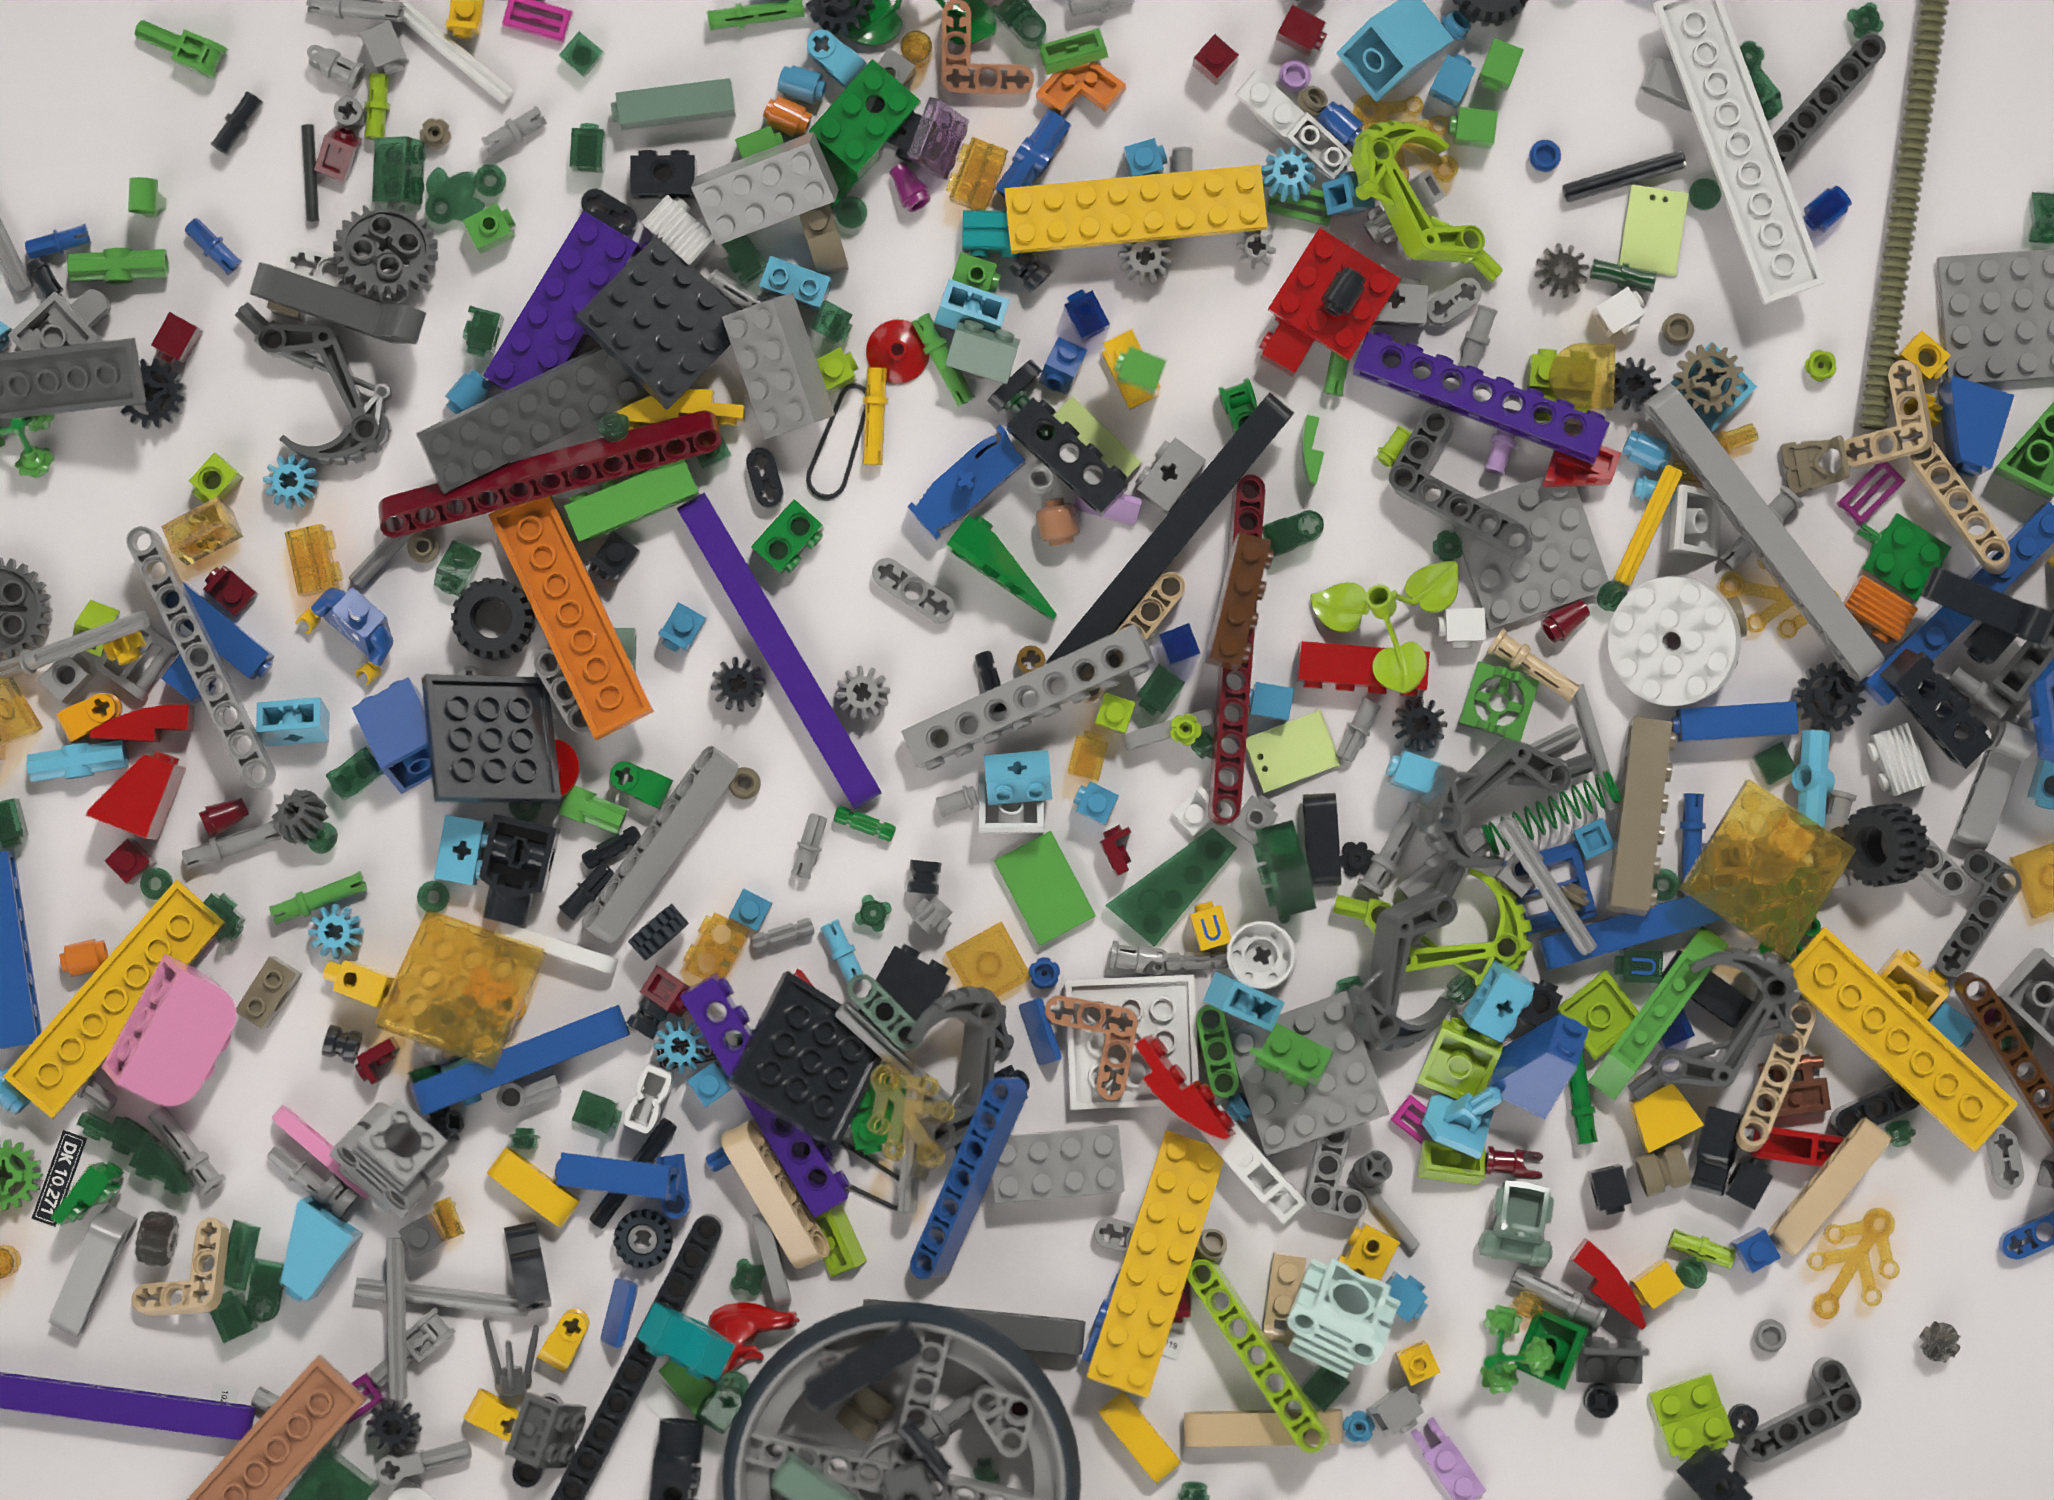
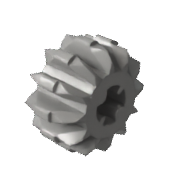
[1118,240,1172,286]
[835,666,890,721]

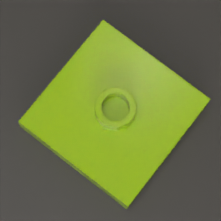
[1556,969,1639,1060]

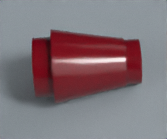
[1541,600,1590,643]
[198,797,249,836]

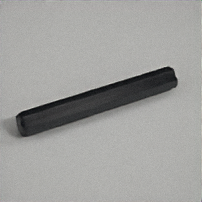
[1562,150,1687,203]
[590,1118,677,1229]

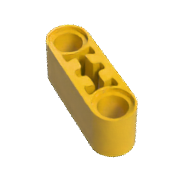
[486,1146,581,1228]
[1097,1390,1182,1484]

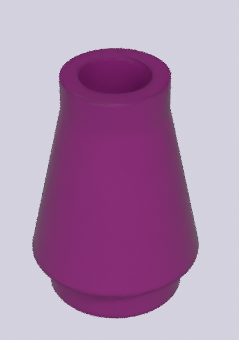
[889,162,931,212]

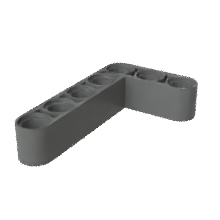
[249,262,426,344]
[1389,407,1533,558]

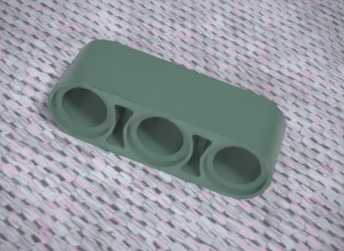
[847,973,919,1050]

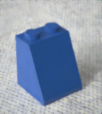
[1937,376,2015,478]
[352,677,431,794]
[1488,1014,1589,1119]

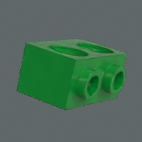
[751,499,824,575]

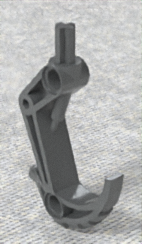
[235,302,392,465]
[1417,738,1595,868]
[1348,861,1465,1051]
[1627,948,1801,1101]
[907,986,1014,1182]

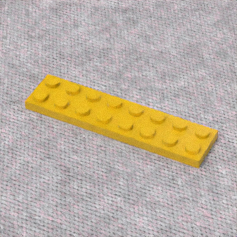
[1004,164,1268,254]
[3,880,227,1119]
[1790,927,2018,1152]
[1086,1130,1224,1399]

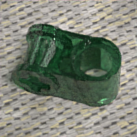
[990,0,1047,49]
[1262,510,1324,557]
[246,1258,285,1322]
[694,1371,749,1434]

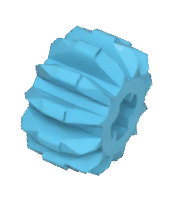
[1261,147,1315,203]
[263,454,319,509]
[308,904,364,959]
[653,1018,709,1074]

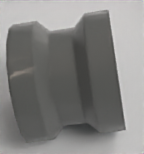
[1352,1150,1393,1189]

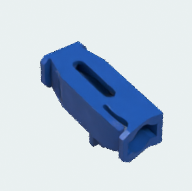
[907,425,1025,541]

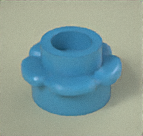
[1441,10,1471,40]
[1225,1092,1252,1122]
[1343,1411,1375,1443]

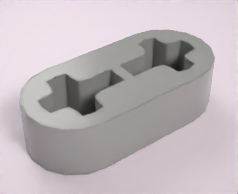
[1427,278,1482,326]
[1986,1128,2024,1190]

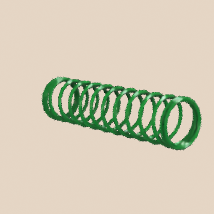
[1481,770,1622,856]

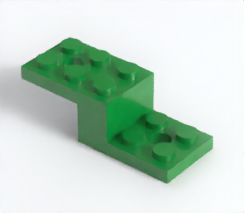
[809,59,921,212]

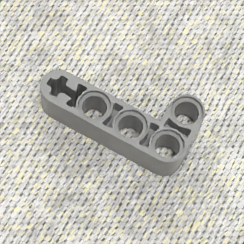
[1953,721,2036,850]
[1305,1128,1367,1219]
[48,1204,138,1337]

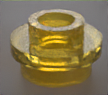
[1512,1291,1544,1319]

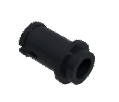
[26,257,64,300]

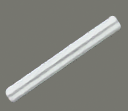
[385,0,514,104]

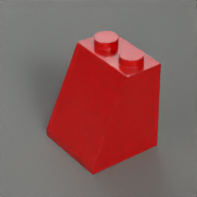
[85,751,186,840]

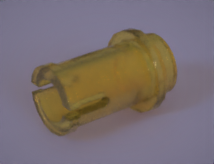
[432,1196,466,1240]

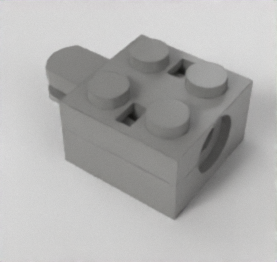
[8,289,111,351]

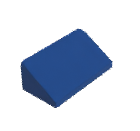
[1019,998,1062,1065]
[600,1278,639,1349]

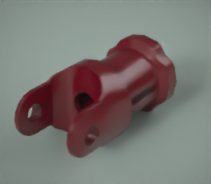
[1485,1146,1543,1180]

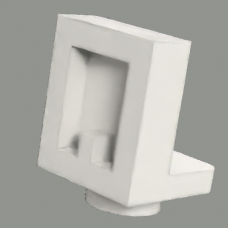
[1172,786,1222,836]

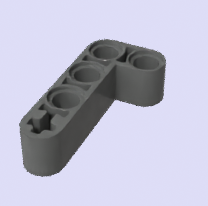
[1937,849,2022,978]
[1740,1357,1862,1462]

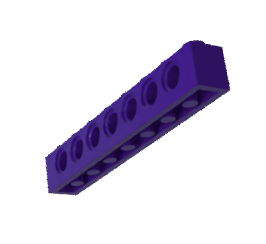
[1353,332,1610,465]
[680,972,851,1218]

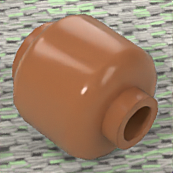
[1036,498,1080,546]

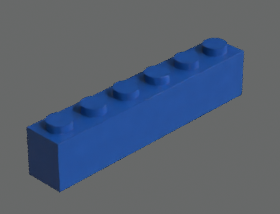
[0,851,42,1049]

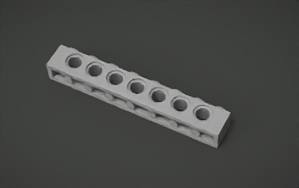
[901,624,1155,770]

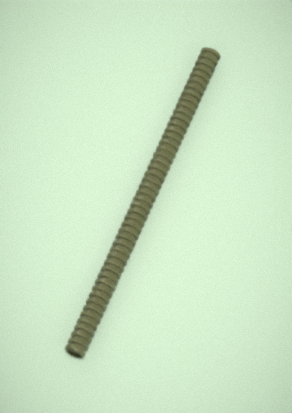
[1858,0,1949,430]

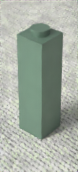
[611,78,736,130]
[771,1451,861,1500]

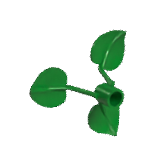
[844,0,997,46]

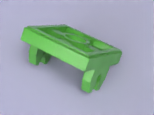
[1458,661,1539,741]

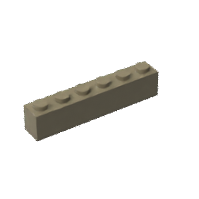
[1606,716,1676,916]

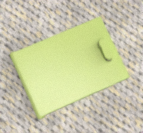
[1617,185,1689,276]
[1246,710,1341,793]

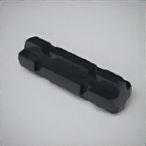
[975,651,1007,714]
[581,826,641,869]

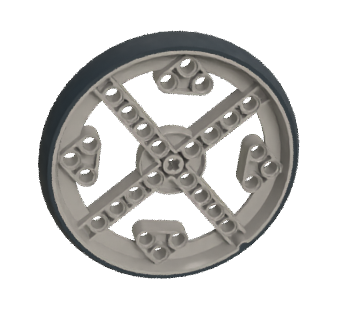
[722,1302,1081,1500]

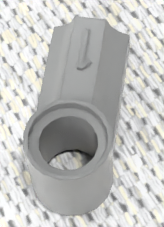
[496,1067,562,1112]

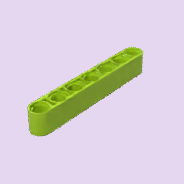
[1187,1260,1330,1453]

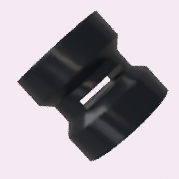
[1008,252,1053,293]
[907,859,942,895]
[626,995,670,1040]
[322,1024,363,1064]
[1582,1383,1619,1419]

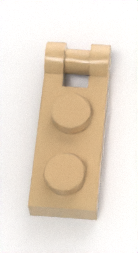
[1263,1253,1306,1347]

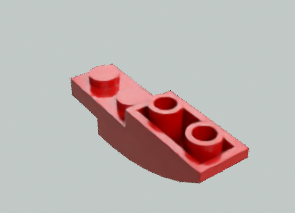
[1134,1035,1236,1140]

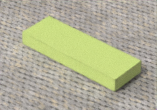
[1053,396,1142,478]

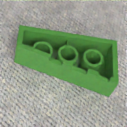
[1992,402,2054,501]

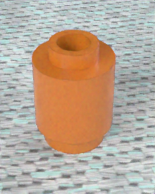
[763,96,813,137]
[59,939,109,977]

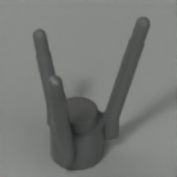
[482,1319,539,1396]

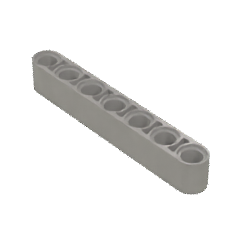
[582,746,738,945]

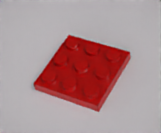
[1267,227,1401,362]

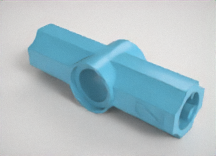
[1791,730,1835,830]
[26,740,129,782]

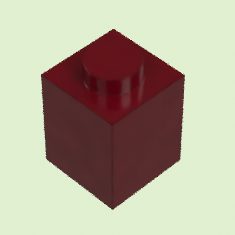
[1276,4,1328,56]
[1192,34,1239,85]
[151,312,203,365]
[104,838,157,885]

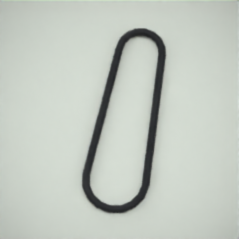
[806,383,866,499]
[804,1140,900,1211]

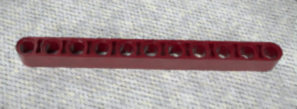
[378,410,722,538]
[1208,474,1266,826]

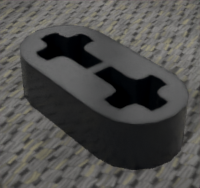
[581,189,638,236]
[987,359,1042,412]
[746,447,784,508]

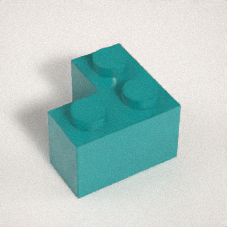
[637,1302,736,1380]

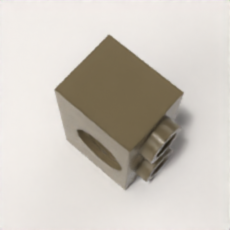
[236,956,303,1029]

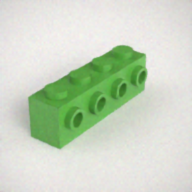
[564,459,700,544]

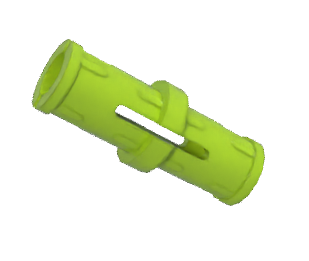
[364,73,390,140]
[1668,1229,1736,1269]

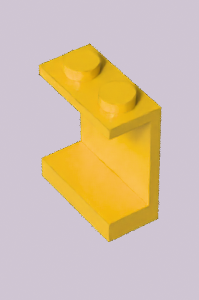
[1101,329,1161,411]

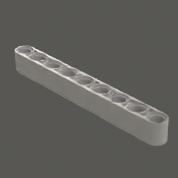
[126,526,276,789]

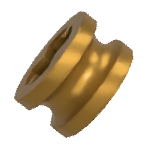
[1017,645,1045,674]

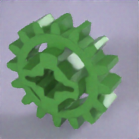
[0,1139,43,1210]

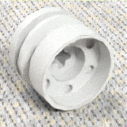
[1227,921,1297,990]

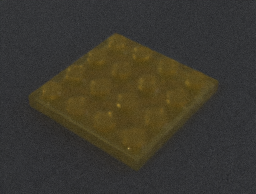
[1679,779,1856,959]
[374,909,547,1069]

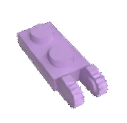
[1410,1417,1486,1500]

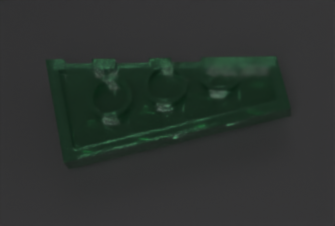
[1105,827,1237,947]

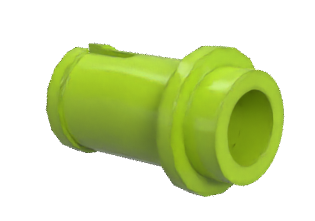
[1376,426,1412,468]

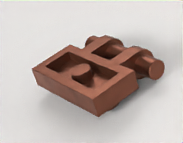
[1757,1054,1831,1117]

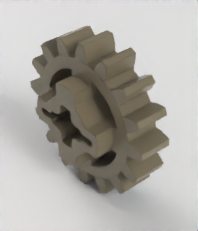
[1673,343,1745,415]

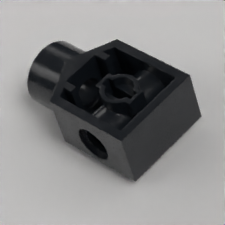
[479,814,561,927]
[649,1418,705,1500]

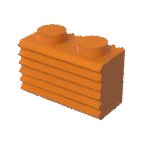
[1843,575,1918,644]

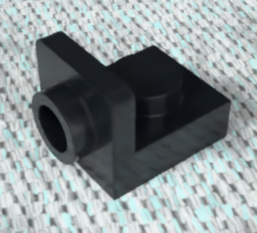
[589,531,640,581]

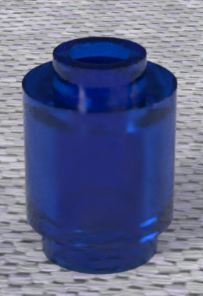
[1803,185,1852,232]

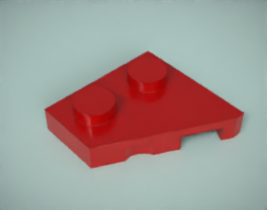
[1542,431,1621,487]

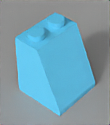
[1336,0,1454,102]
[281,1196,363,1302]

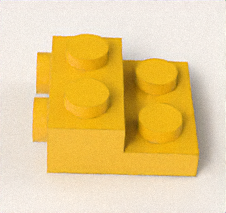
[1877,948,1949,1020]

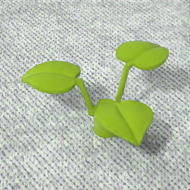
[1310,561,1459,694]

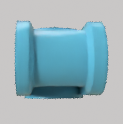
[807,29,867,89]

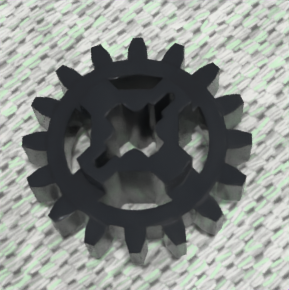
[806,0,876,35]
[120,359,187,429]
[1793,662,1866,732]

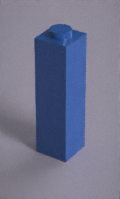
[166,581,275,680]
[1671,701,1799,742]
[555,1152,681,1201]

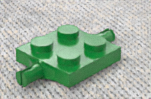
[1856,513,1952,602]

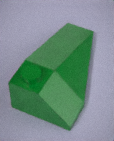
[946,515,1057,622]

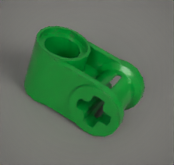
[1217,378,1257,434]
[610,761,674,809]

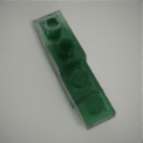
[76,1112,195,1196]

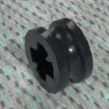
[1727,1403,1759,1434]

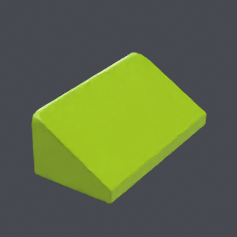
[1417,1140,1486,1185]
[815,1203,867,1278]

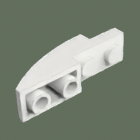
[1234,70,1353,180]
[1198,1104,1307,1224]

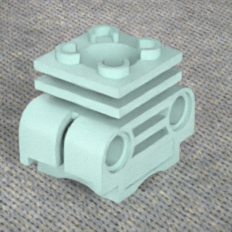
[1287,1258,1401,1378]

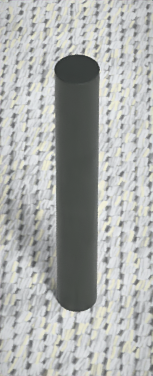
[301,124,319,222]

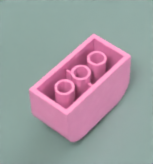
[101,954,236,1106]

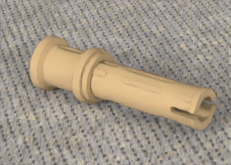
[1487,628,1581,703]

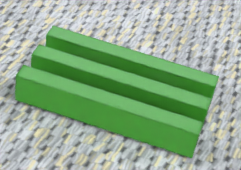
[1038,28,1108,75]
[1266,188,1331,227]

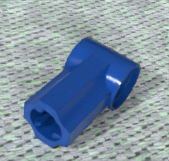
[656,1154,692,1218]

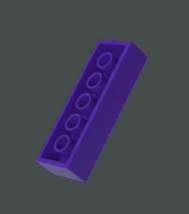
[483,211,641,391]

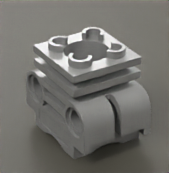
[329,1098,450,1219]

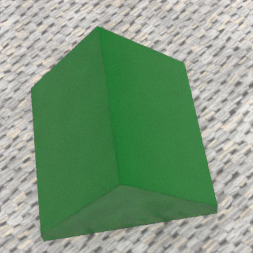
[1514,1307,1589,1390]

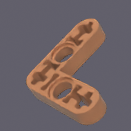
[941,0,1034,94]
[1045,995,1138,1101]

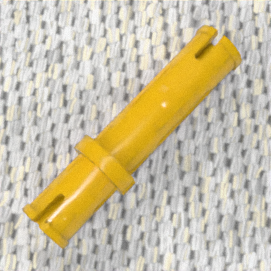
[862,368,888,465]

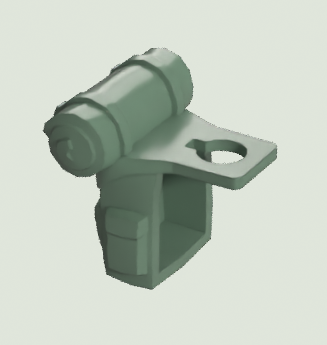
[1478,1181,1554,1267]

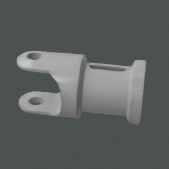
[307,45,365,90]
[1817,789,1857,850]
[1109,940,1168,975]

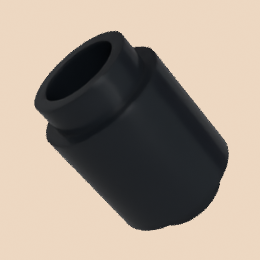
[1321,267,1366,318]

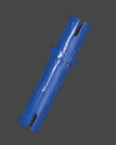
[1680,793,1706,890]

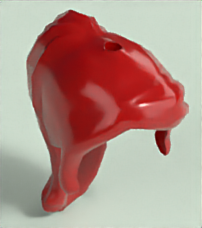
[708,1302,800,1375]

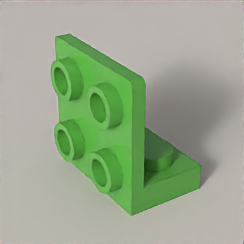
[1249,1023,1335,1088]

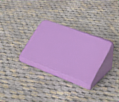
[1074,494,1142,525]

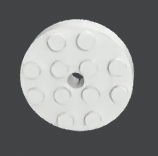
[1608,576,1741,706]

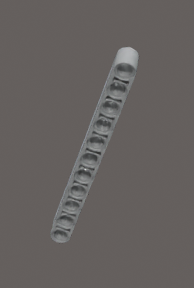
[1643,384,1885,682]

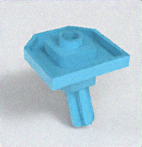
[1422,1087,1503,1159]

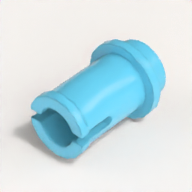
[1633,475,1675,503]

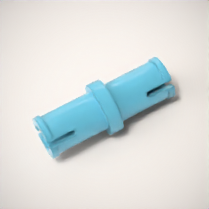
[820,919,863,986]

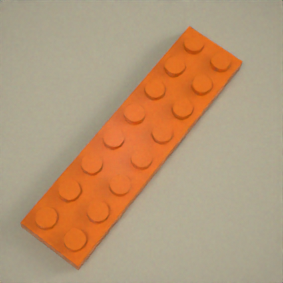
[488,496,654,741]

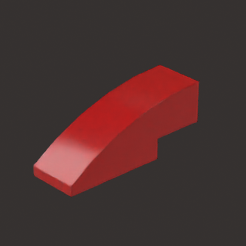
[89,704,195,743]
[1750,1127,1846,1166]
[1569,1238,1646,1330]

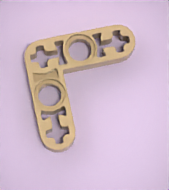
[1839,360,1933,468]
[131,1217,229,1316]

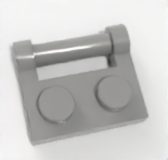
[94,626,179,701]

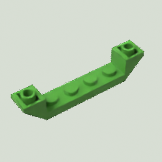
[1588,926,1729,1101]

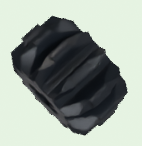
[1606,357,1661,412]
[711,657,766,712]
[1392,696,1447,752]
[366,1399,422,1454]

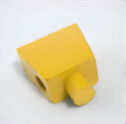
[323,960,406,1010]
[1629,1073,1704,1153]

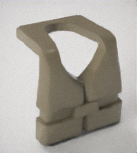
[1780,435,1850,494]

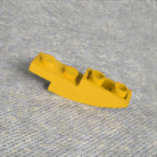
[613,389,746,430]

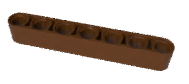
[1954,972,2054,1151]

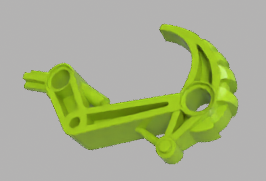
[1349,120,1503,282]
[1333,868,1533,987]

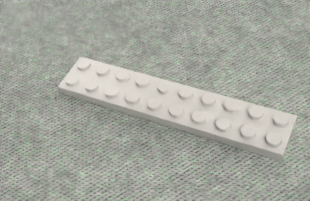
[1653,0,1826,305]

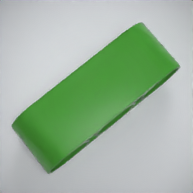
[1196,1005,1239,1098]

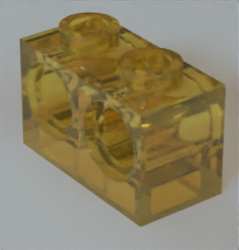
[683,912,751,979]

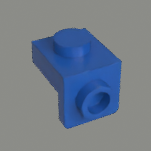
[1038,337,1087,395]

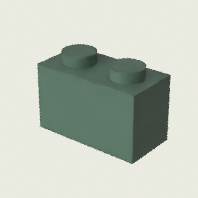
[945,320,1021,384]

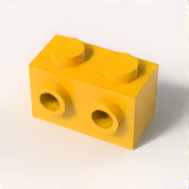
[1337,1222,1400,1281]

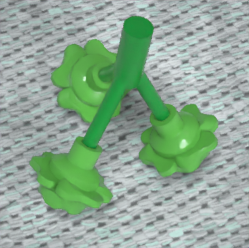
[0,414,55,478]
[1480,1305,1554,1394]

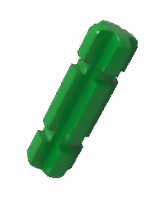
[833,806,896,842]

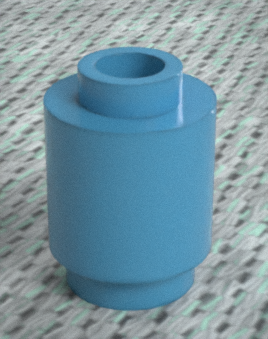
[777,65,827,105]
[445,369,492,414]
[1621,430,1672,472]
[0,1067,31,1115]

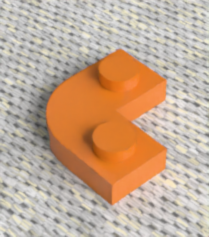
[1036,62,1126,116]

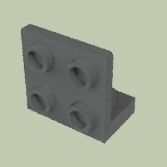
[1576,1337,1650,1384]
[505,1392,587,1468]

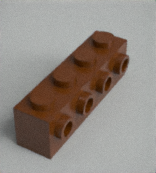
[1204,532,1274,671]

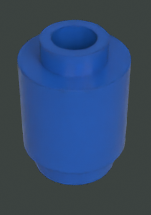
[1316,101,1364,147]

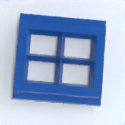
[1502,841,1597,935]

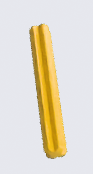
[1614,465,1683,586]

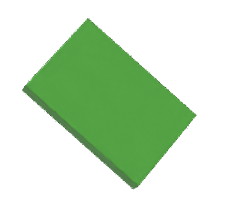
[994,831,1096,946]

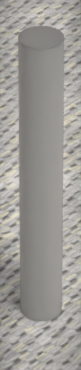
[1348,1173,1420,1252]

